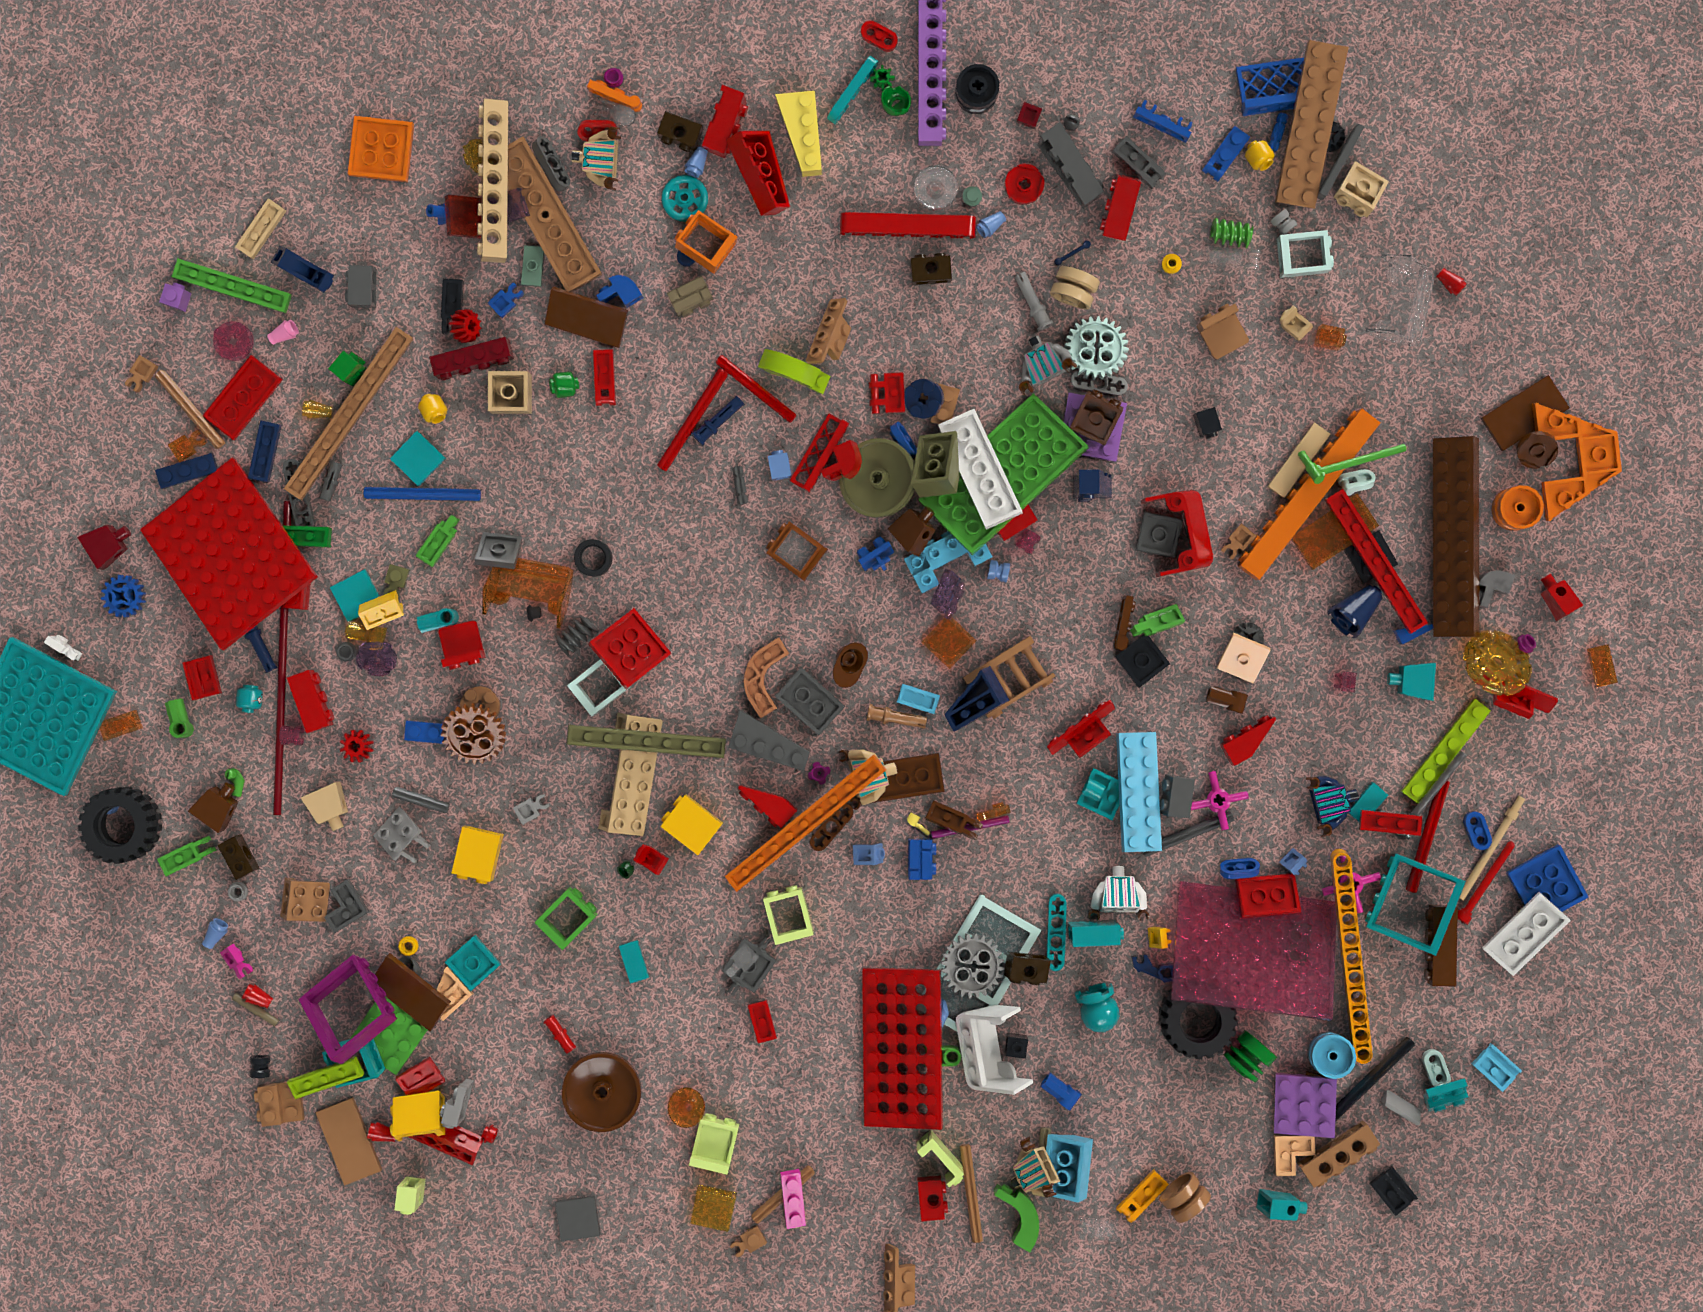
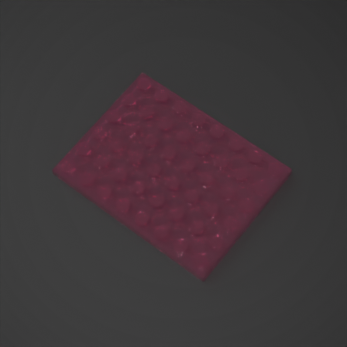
[1171,881,1337,1021]

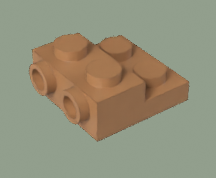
[254,1082,305,1127]

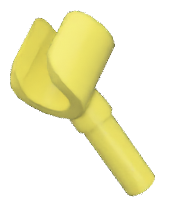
[907,813,930,836]

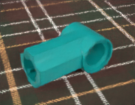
[417,608,459,633]

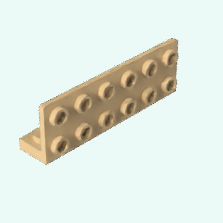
[598,713,663,836]

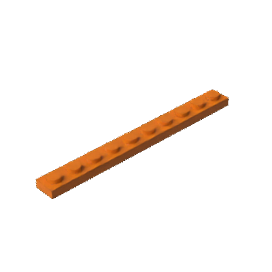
[724,754,887,892]

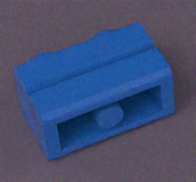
[908,838,936,880]

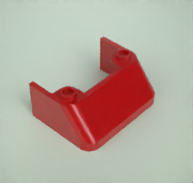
[1141,490,1213,577]

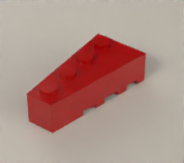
[726,131,790,216]

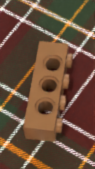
[1297,1121,1381,1188]

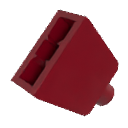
[77,525,131,570]

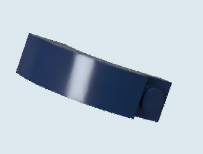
[270,245,334,293]

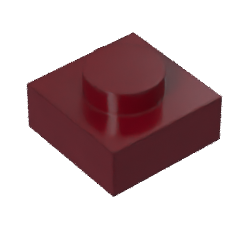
[1017,102,1042,129]

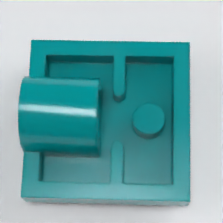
[1076,768,1120,821]

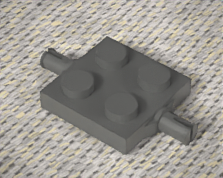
[722,936,777,996]

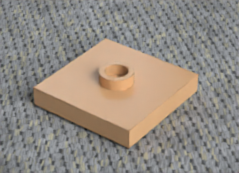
[1217,633,1270,683]

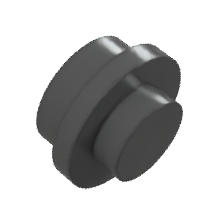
[336,642,357,662]

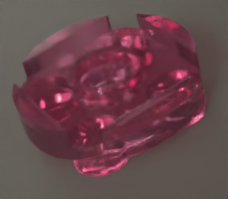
[213,321,254,361]

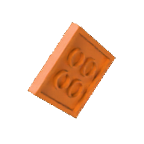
[348,116,414,183]

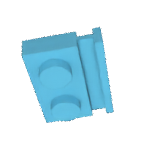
[1471,1043,1522,1092]

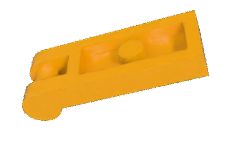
[1116,1169,1169,1223]

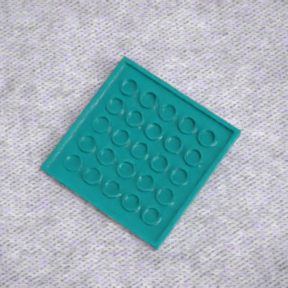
[0,637,117,796]

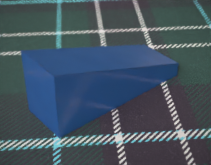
[1393,624,1433,645]

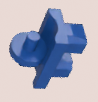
[857,536,894,571]

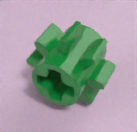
[870,65,895,91]

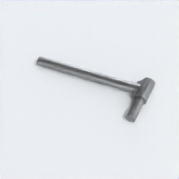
[1378,750,1467,840]

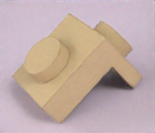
[1280,306,1313,341]

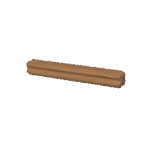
[751,1165,815,1224]

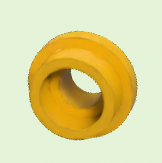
[1162,254,1182,274]
[398,936,419,956]

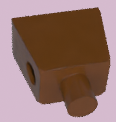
[887,506,935,557]
[188,782,238,833]

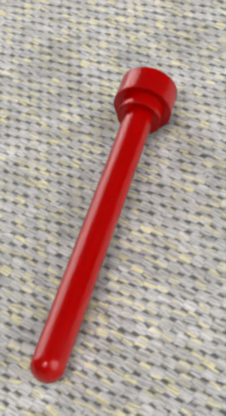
[1458,841,1515,925]

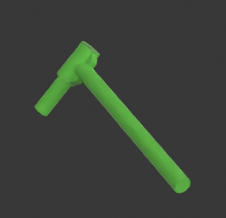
[1298,444,1406,484]

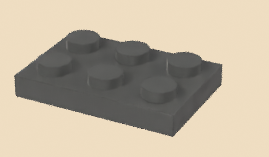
[775,667,845,735]

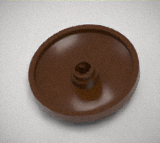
[562,1052,642,1132]

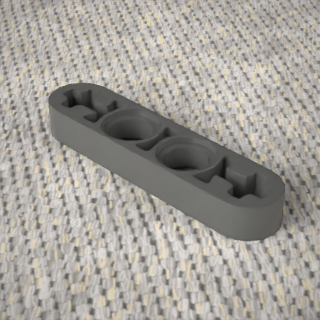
[282,459,315,527]

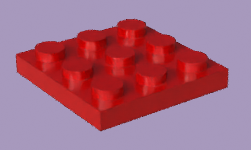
[588,608,672,690]

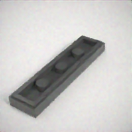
[1317,124,1364,200]

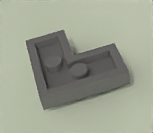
[324,879,370,934]

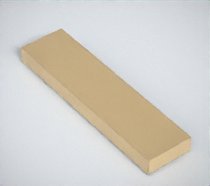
[1267,423,1330,498]

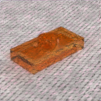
[1587,644,1618,687]
[100,710,143,741]

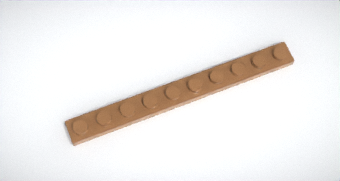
[284,327,414,501]

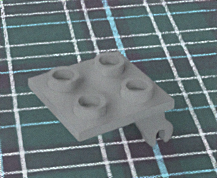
[373,806,431,863]

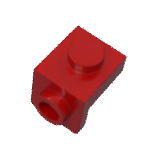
[633,844,669,875]

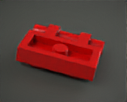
[868,372,905,414]

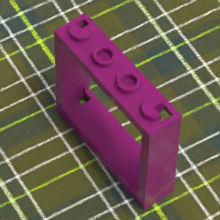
[298,954,397,1064]

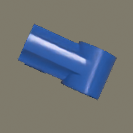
[1040,1072,1082,1110]

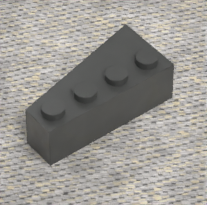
[1037,122,1104,209]

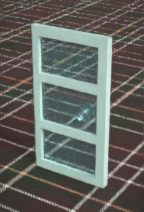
[916,895,1041,1031]

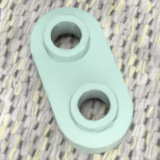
[1422,1049,1451,1087]

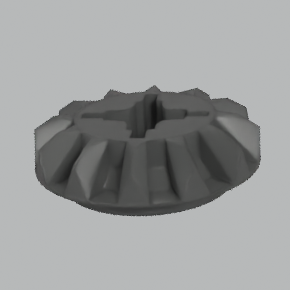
[1232,622,1264,644]

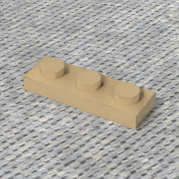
[235,198,286,260]

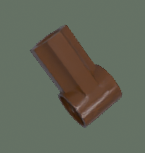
[1206,686,1248,714]

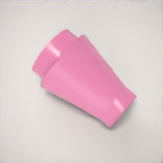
[267,320,299,345]

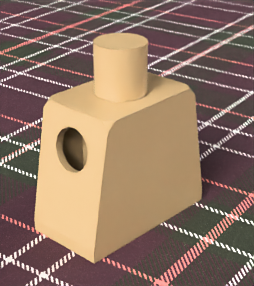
[301,781,348,831]

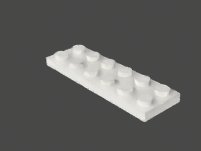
[938,409,1023,530]

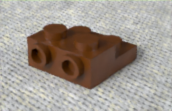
[1070,389,1124,446]

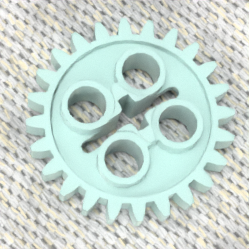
[1064,316,1129,380]

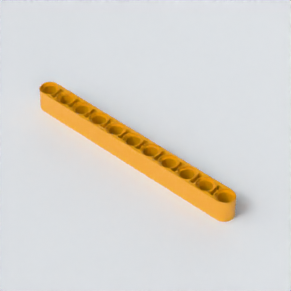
[1330,849,1373,1064]

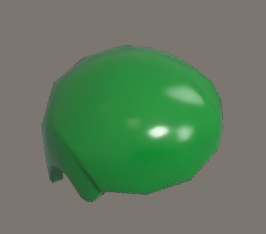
[881,86,911,116]

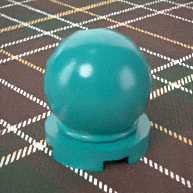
[1074,983,1120,1033]

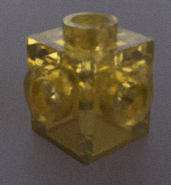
[463,139,494,173]

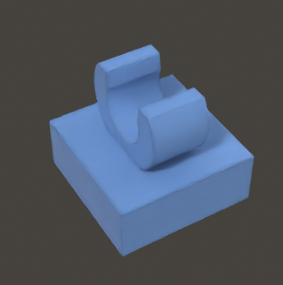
[1279,848,1307,875]

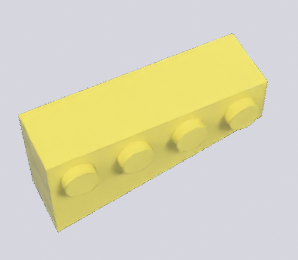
[775,91,822,177]

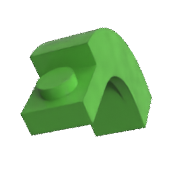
[993,1184,1039,1253]

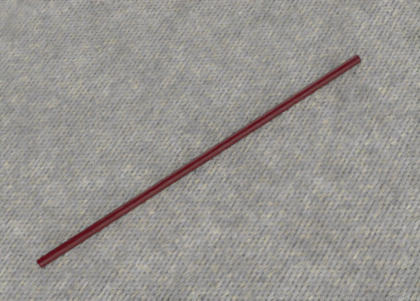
[273,501,292,815]

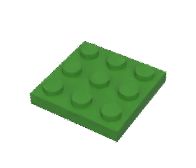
[350,997,428,1075]

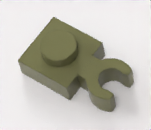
[383,564,410,599]

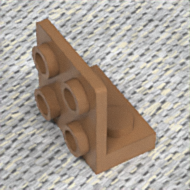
[280,878,330,922]

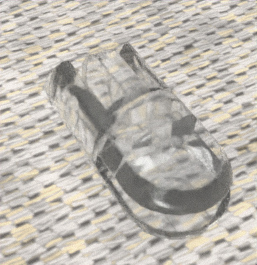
[592,97,636,126]

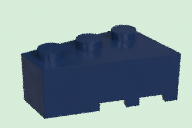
[944,666,1010,732]

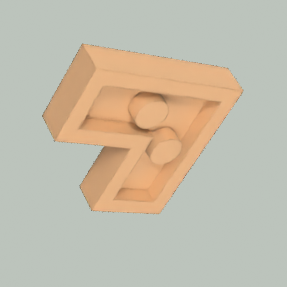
[1273,1134,1315,1176]

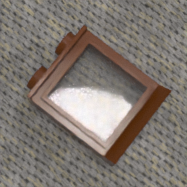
[766,521,828,582]

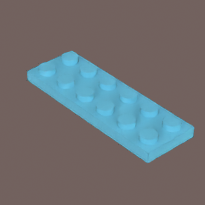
[1116,732,1162,852]

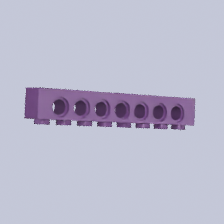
[918,0,946,146]

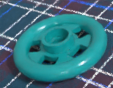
[661,175,708,222]

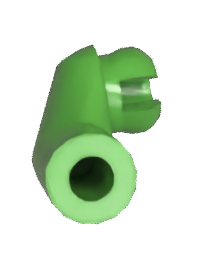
[225,768,245,797]

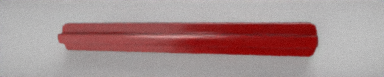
[716,355,796,423]

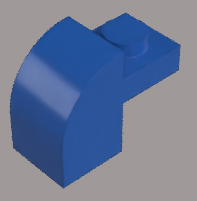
[596,275,644,308]

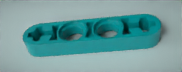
[827,55,879,125]
[1046,893,1067,971]

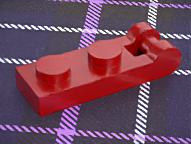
[593,349,616,406]

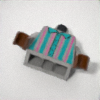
[1019,335,1077,395]

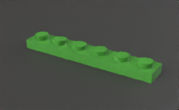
[172,258,292,313]

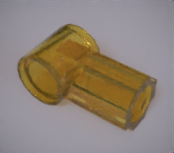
[345,621,388,647]

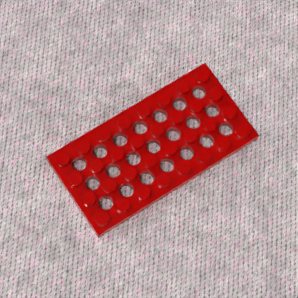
[862,968,943,1130]

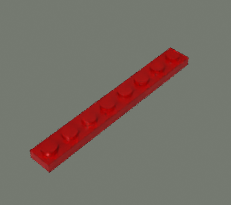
[1325,489,1428,634]

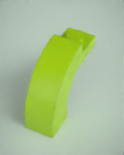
[758,349,831,394]

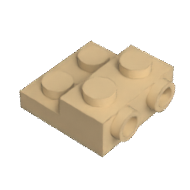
[1333,161,1389,217]

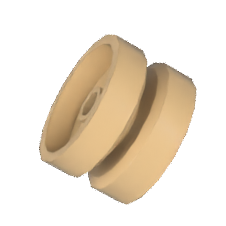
[1050,266,1100,310]

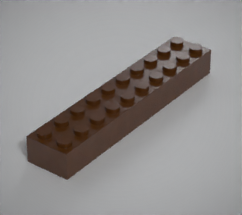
[1433,436,1480,637]

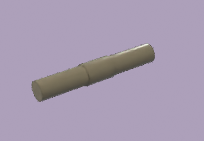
[232,993,280,1027]

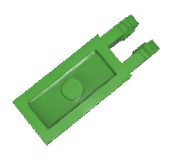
[157,836,217,877]

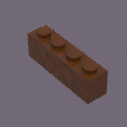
[1424,904,1458,987]

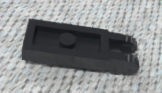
[441,278,464,335]

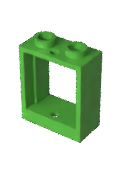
[534,887,598,950]

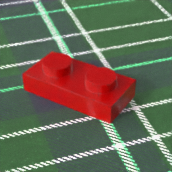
[748,999,777,1044]

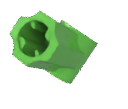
[165,698,194,738]

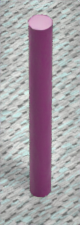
[931,815,1010,839]

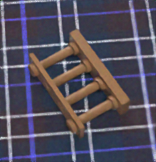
[962,636,1055,719]

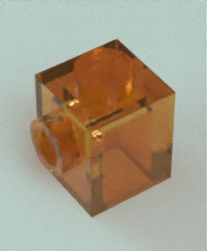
[1314,324,1347,351]

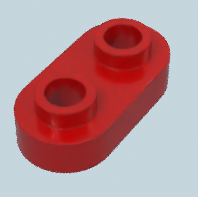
[861,20,898,52]
[577,120,618,142]

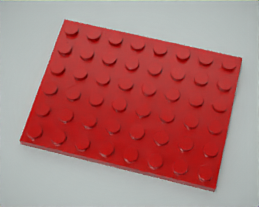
[140,457,318,651]

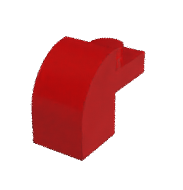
[821,440,862,481]

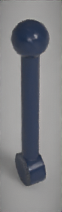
[1054,240,1091,266]

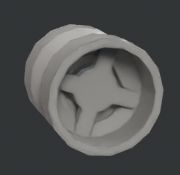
[1270,209,1298,235]

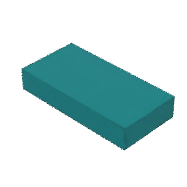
[1349,782,1388,822]
[619,940,649,984]

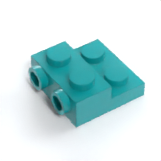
[1423,1078,1469,1113]

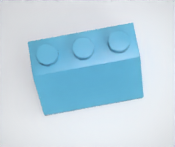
[1046,1134,1093,1203]

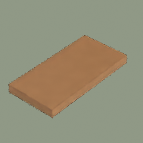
[315,1097,382,1186]

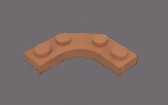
[744,637,790,719]

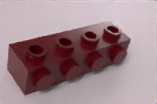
[429,337,514,380]

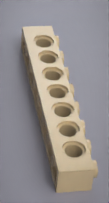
[477,99,508,263]

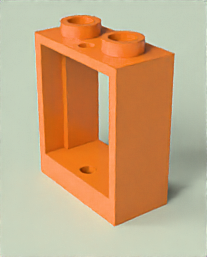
[675,210,738,274]

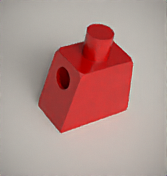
[1541,574,1583,621]

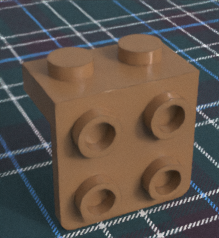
[1196,304,1249,360]

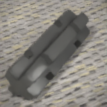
[732,466,748,505]

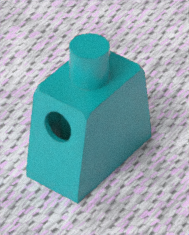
[1387,663,1436,701]
[1256,1189,1308,1221]

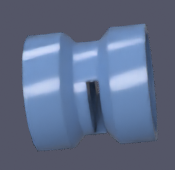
[987,560,1010,583]

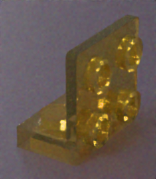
[690,1184,737,1232]

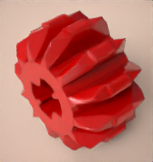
[448,309,483,343]
[340,730,374,763]

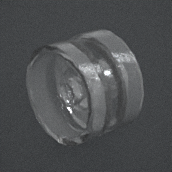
[913,165,958,215]

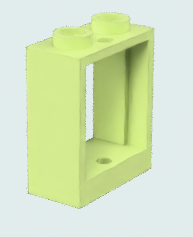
[763,885,814,945]

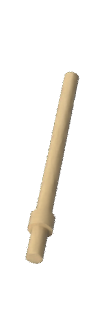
[1460,795,1526,901]

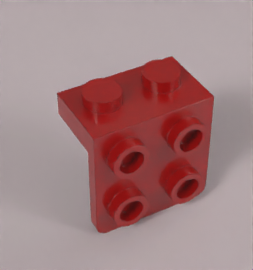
[438,621,486,670]

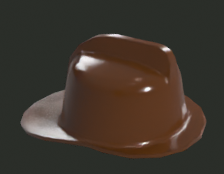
[833,642,868,688]

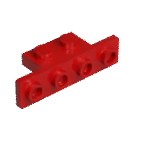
[1476,669,1558,719]
[1047,700,1115,758]

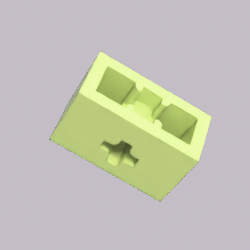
[395,1177,426,1215]

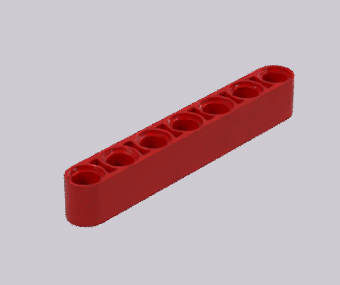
[840,212,976,239]

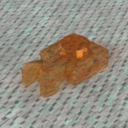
[168,430,207,462]
[976,801,1011,822]

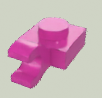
[220,944,253,979]

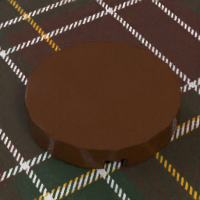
[1516,431,1559,469]

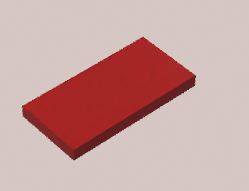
[202,355,283,441]

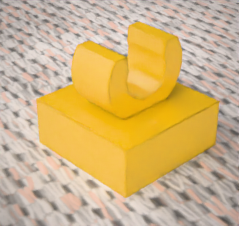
[1148,927,1172,949]

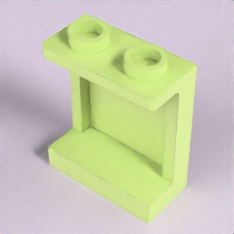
[689,1113,739,1175]
[916,1130,964,1187]

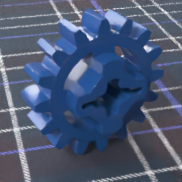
[101,575,146,617]

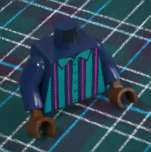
[1306,776,1359,837]

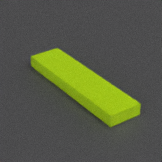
[287,1056,365,1099]

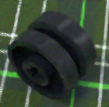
[955,64,1000,114]

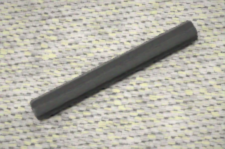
[1142,811,1234,857]

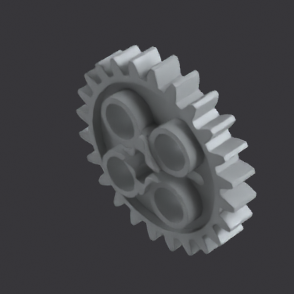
[940,933,1004,998]

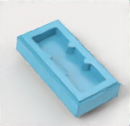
[897,684,940,714]

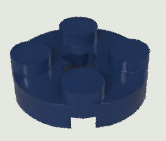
[904,379,944,419]

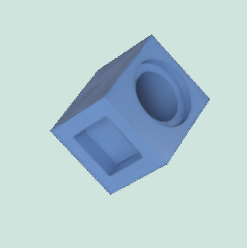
[768,450,792,481]

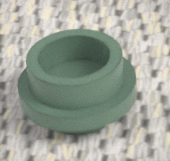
[962,186,982,207]

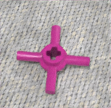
[1191,771,1249,831]
[1321,855,1381,914]

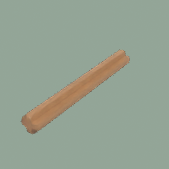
[155,370,225,449]
[960,1144,983,1243]

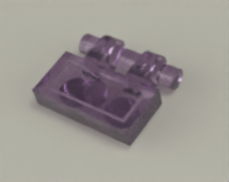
[930,569,965,620]

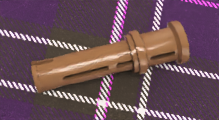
[866,704,927,729]

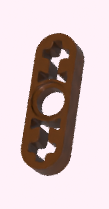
[810,803,854,851]

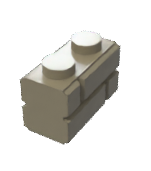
[667,276,714,318]

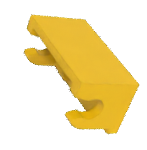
[358,590,404,630]

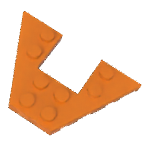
[1532,403,1622,521]

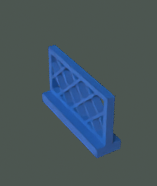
[1236,57,1304,116]

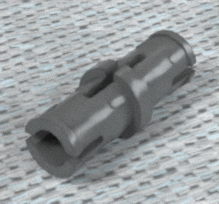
[319,461,343,502]

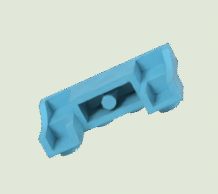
[904,531,992,594]

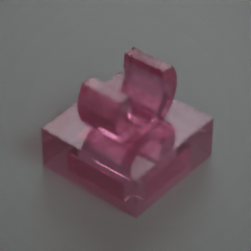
[1334,671,1357,693]

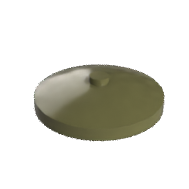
[839,438,915,518]

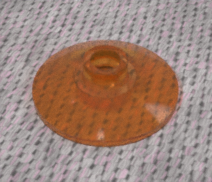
[668,1087,705,1128]

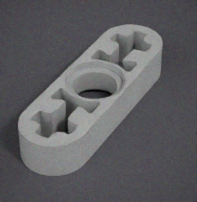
[1070,370,1128,396]

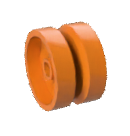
[1491,485,1544,531]

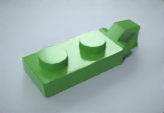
[416,515,459,567]
[1130,604,1185,637]

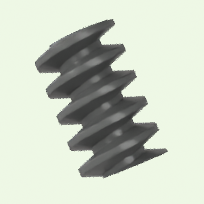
[555,615,599,657]

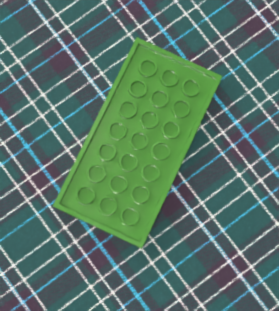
[918,393,1089,556]

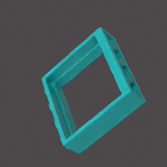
[1365,853,1466,956]

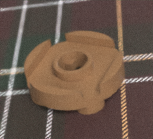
[460,686,500,725]

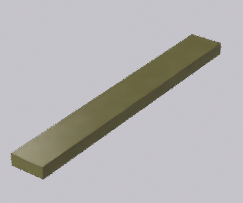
[566,724,726,758]

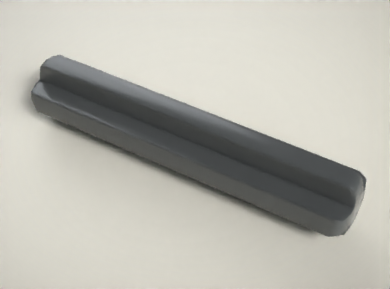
[392,787,450,814]

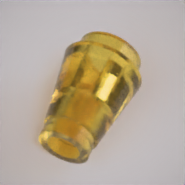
[302,399,333,419]

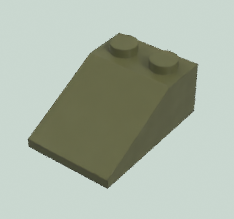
[911,431,959,498]

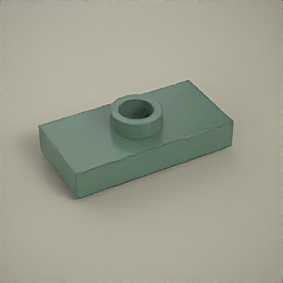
[521,245,544,287]

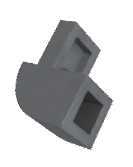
[1479,570,1515,608]

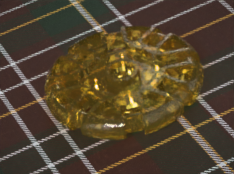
[1463,630,1532,696]

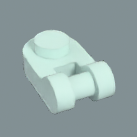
[1337,469,1376,496]

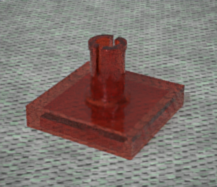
[445,194,481,239]

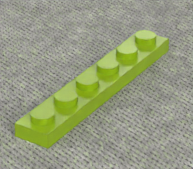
[1401,699,1491,804]

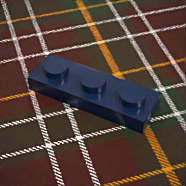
[248,420,282,483]
[155,453,218,489]

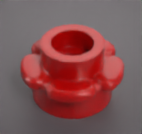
[482,1125,498,1144]

